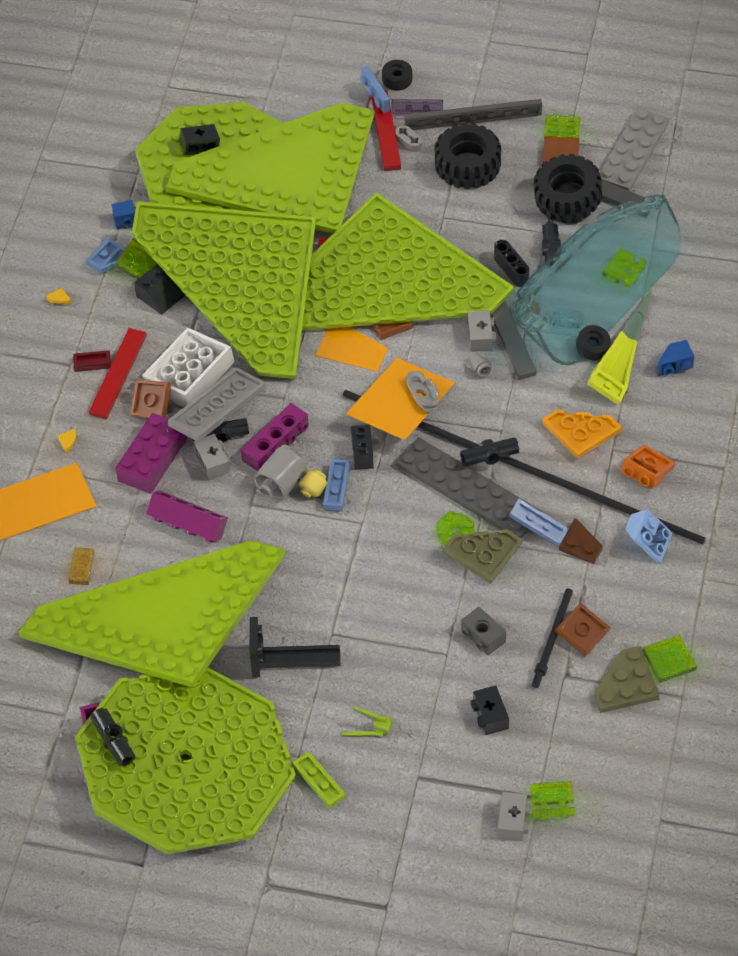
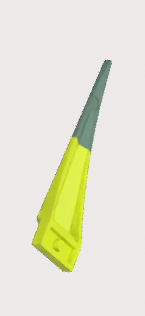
[587,292,651,405]

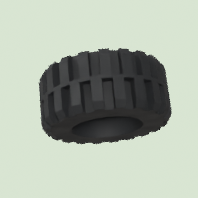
[434,123,501,189]
[533,154,602,223]

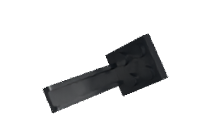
[249,617,341,677]

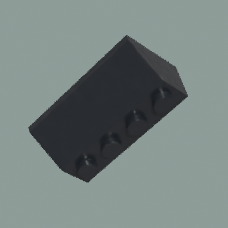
[134,264,185,315]

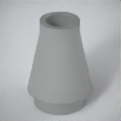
[469,352,492,377]

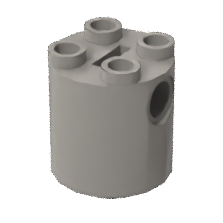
[254,445,307,501]

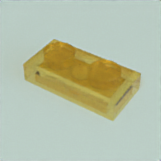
[68,547,95,585]

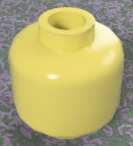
[299,469,327,498]

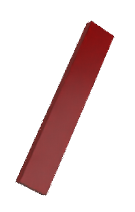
[371,90,401,171]
[89,328,147,419]

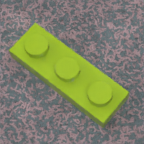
[292,751,346,809]

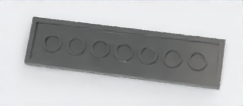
[396,437,542,538]

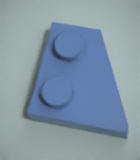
[86,237,136,273]

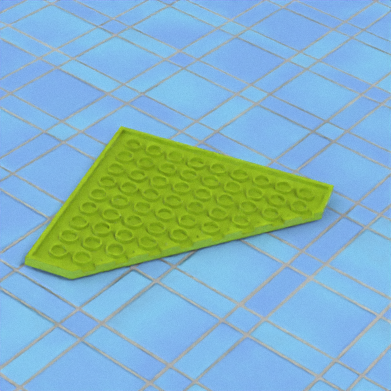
[166,102,375,234]
[302,192,514,331]
[132,201,316,379]
[19,540,286,688]

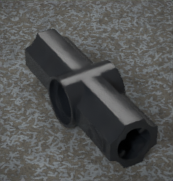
[542,222,561,273]
[192,418,249,444]
[460,437,519,467]
[91,708,135,767]

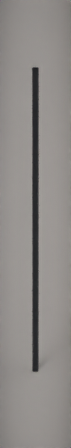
[343,390,706,545]

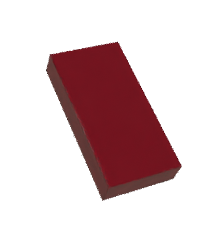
[73,350,111,372]

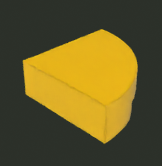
[46,288,71,305]
[57,429,77,453]

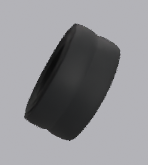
[382,60,413,91]
[576,325,611,360]

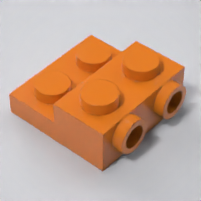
[621,445,675,489]

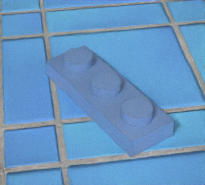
[360,66,390,113]
[323,458,350,511]
[508,499,568,546]

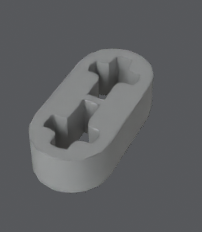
[395,125,422,152]

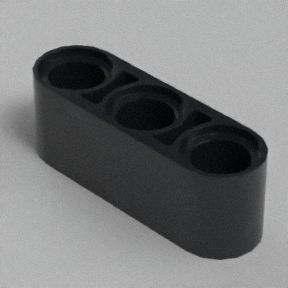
[494,240,530,287]

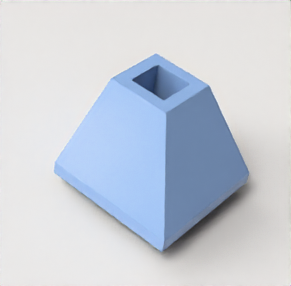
[625,509,672,564]

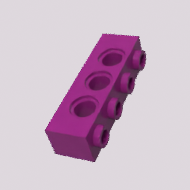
[241,403,309,472]

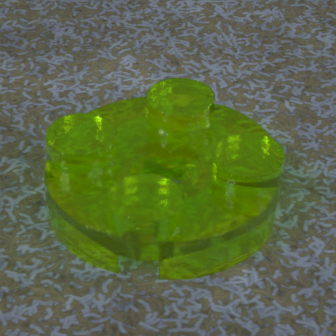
[436,511,475,546]

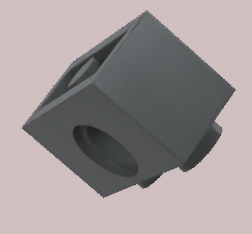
[461,607,506,655]

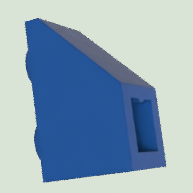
[657,340,694,376]

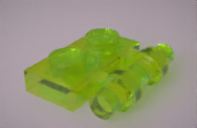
[544,113,581,138]
[602,247,647,288]
[530,781,575,820]

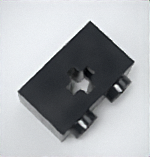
[179,124,220,156]
[351,425,374,470]
[470,685,509,735]

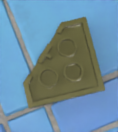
[442,529,523,584]
[594,646,659,713]

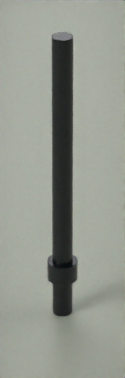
[531,588,573,688]

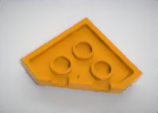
[542,410,622,459]

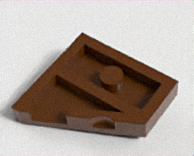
[559,518,603,564]

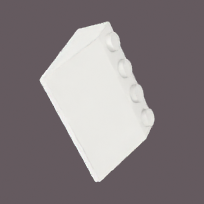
[142,328,235,408]

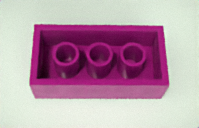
[115,413,187,494]

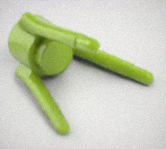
[342,706,393,737]

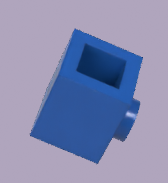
[111,200,136,229]

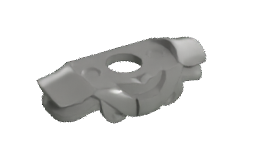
[406,371,439,413]

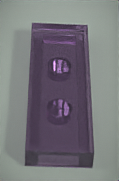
[391,99,443,116]

